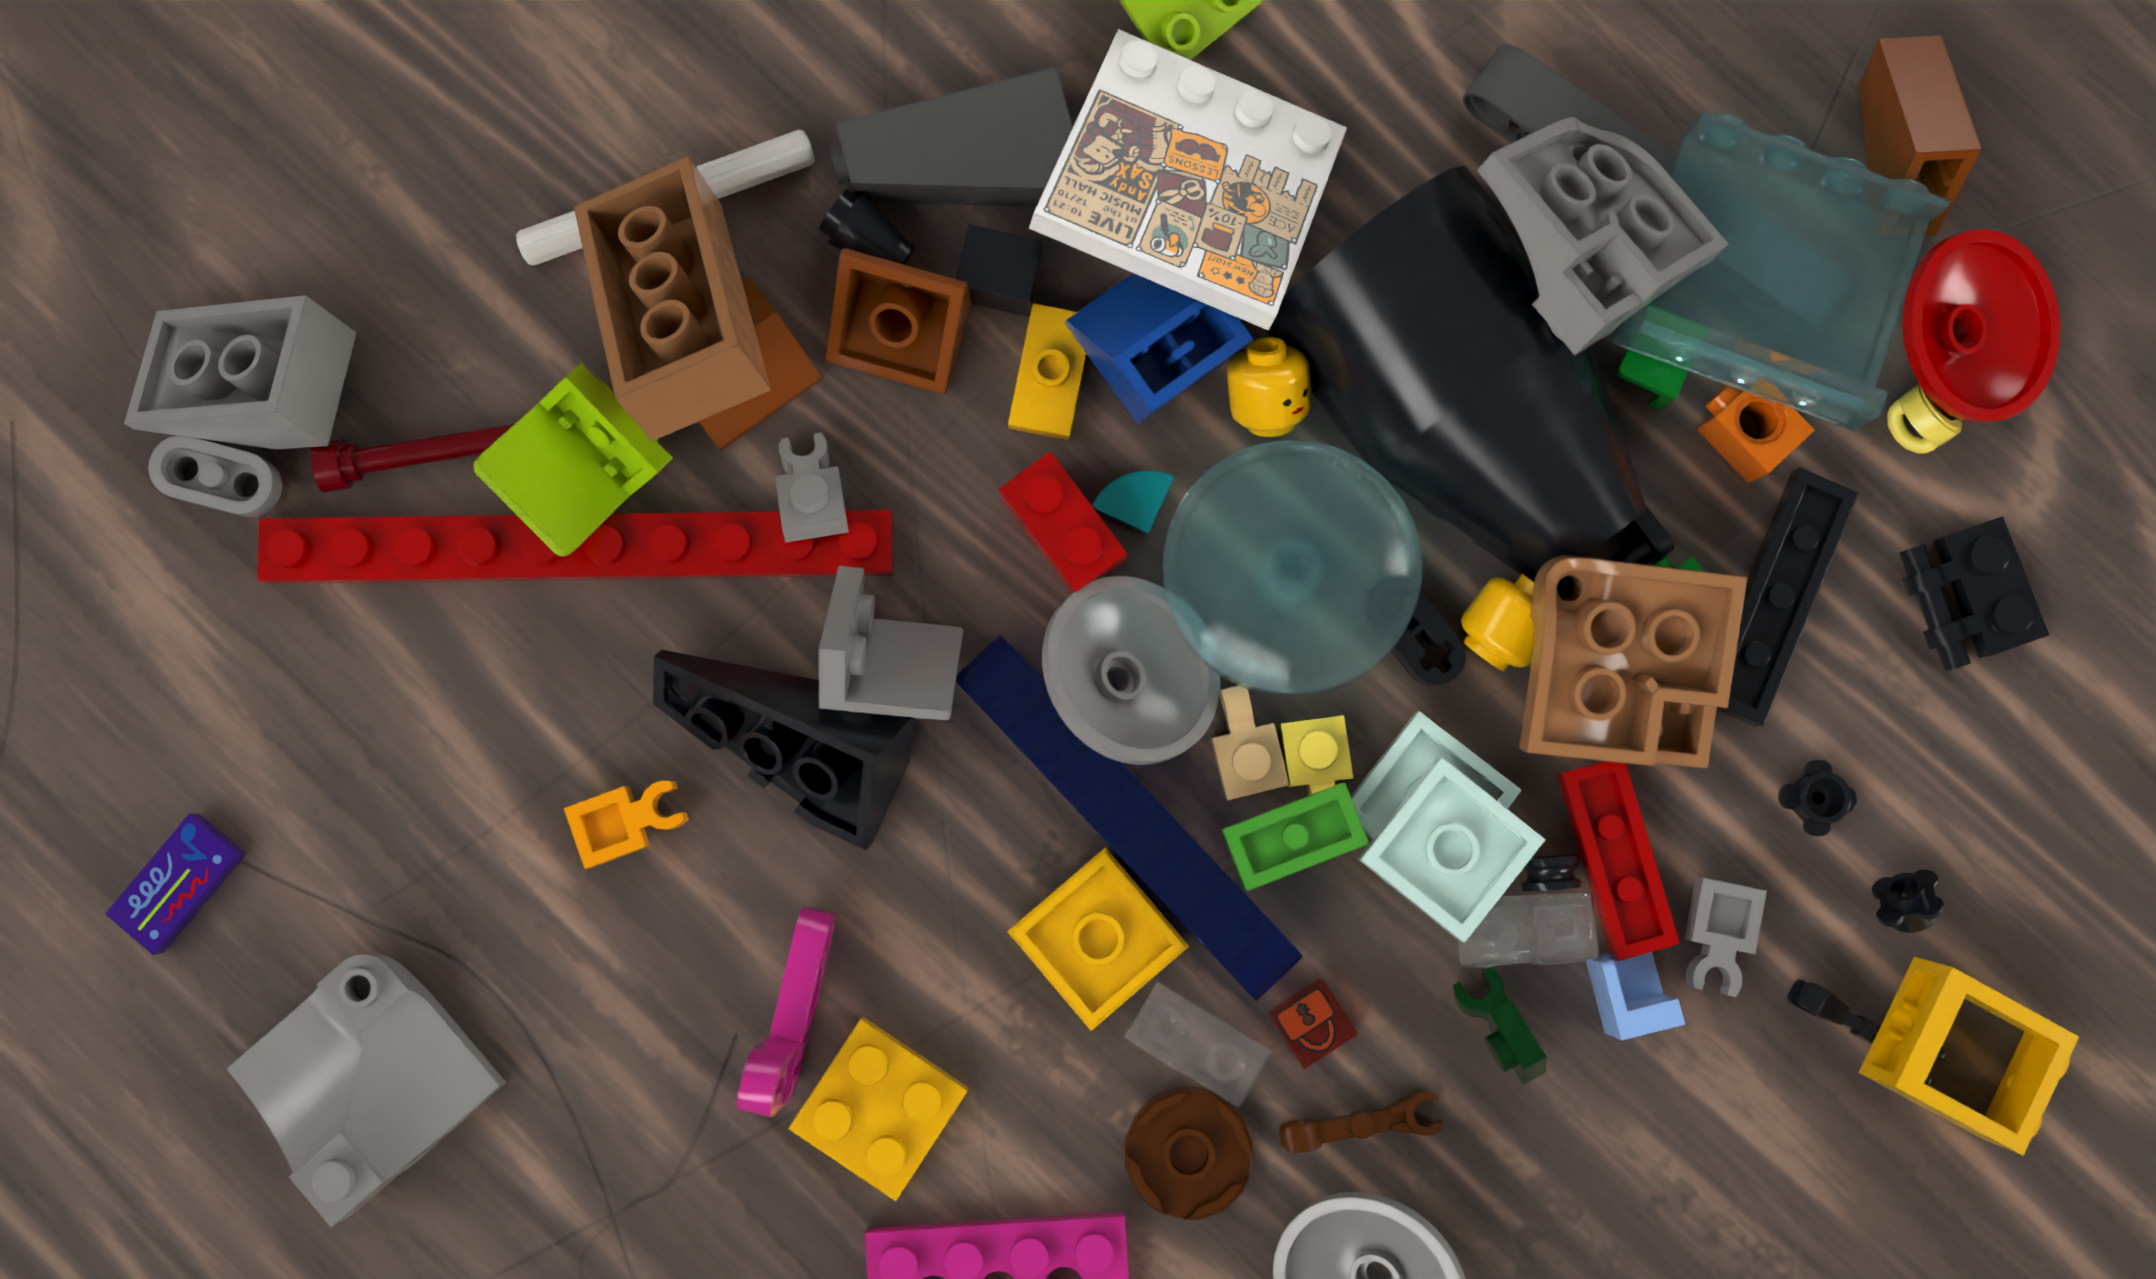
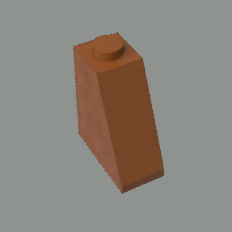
[1859,35,1981,239]

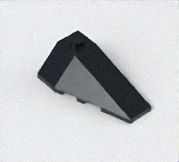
[653,649,915,850]

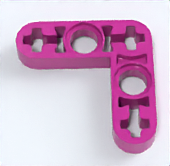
[737,906,836,1117]

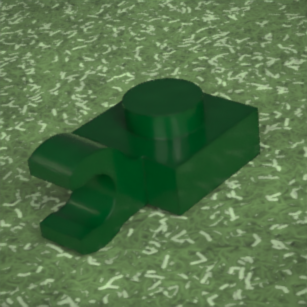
[1453,966,1547,1085]

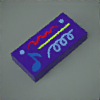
[105,814,246,955]

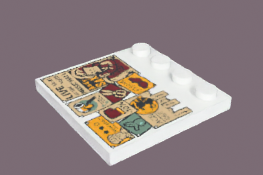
[1029,29,1347,331]

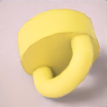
[1887,384,1962,454]

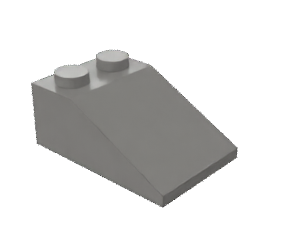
[124,295,357,450]

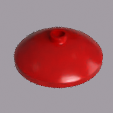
[1902,229,2060,423]

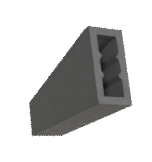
[830,67,1073,207]

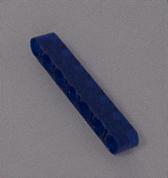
[956,635,1303,1001]

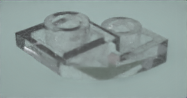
[1458,893,1600,969]
[1124,981,1274,1108]

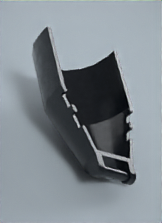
[1264,165,1675,599]

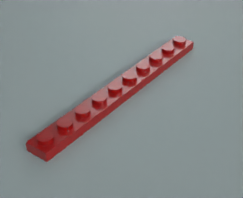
[257,510,893,584]

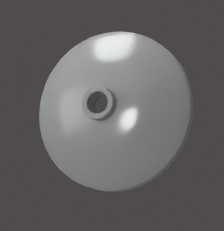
[1042,576,1220,765]
[1273,1192,1465,1279]

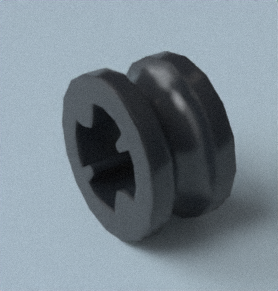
[1521,854,1581,892]

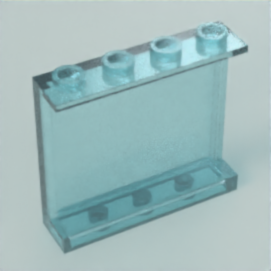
[1611,112,1950,431]

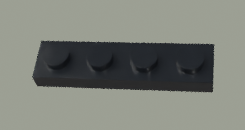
[1717,467,1859,727]

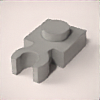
[775,433,849,543]
[1684,877,1767,997]

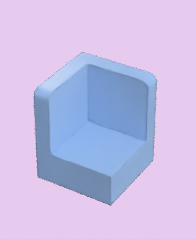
[1585,952,1685,1040]

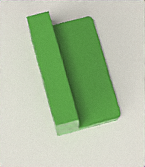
[1221,782,1369,891]

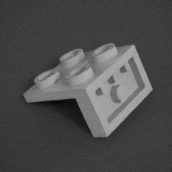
[819,566,963,720]

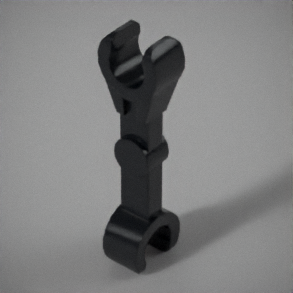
[1787,979,1946,1085]

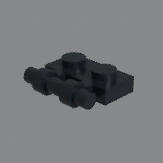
[1899,516,2049,671]

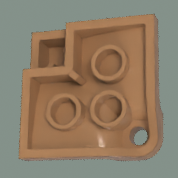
[1519,555,1747,768]

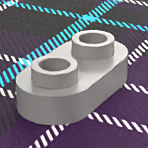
[148,436,282,518]

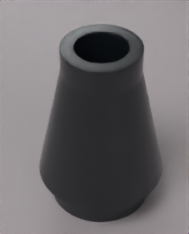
[819,188,916,265]

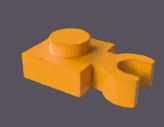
[563,781,689,869]

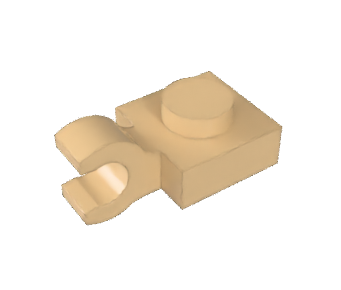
[1210,684,1290,800]

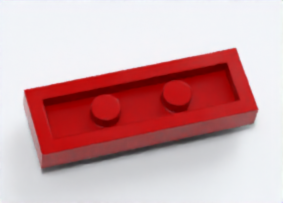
[1556,761,1680,961]

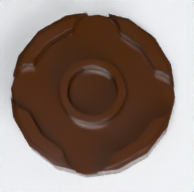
[1125,1087,1253,1220]

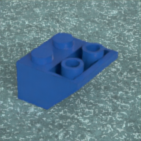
[1065,273,1254,425]

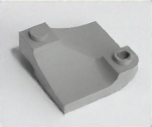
[1477,117,1729,355]
[227,953,507,1228]

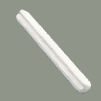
[516,130,815,266]

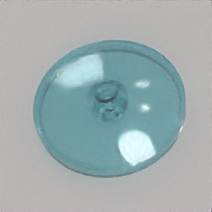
[1163,440,1422,697]

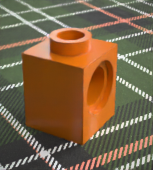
[1696,375,1815,483]

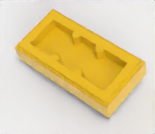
[1008,303,1087,441]

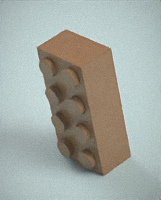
[574,156,771,441]

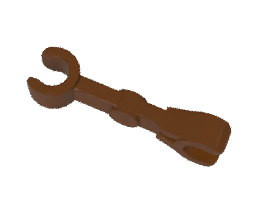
[1279,1089,1444,1154]

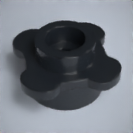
[1778,760,1857,836]
[1872,870,1945,933]

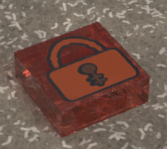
[1267,977,1358,1069]

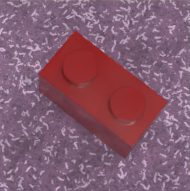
[998,451,1128,594]

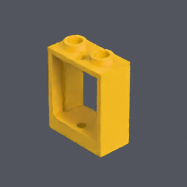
[1858,956,2079,1156]

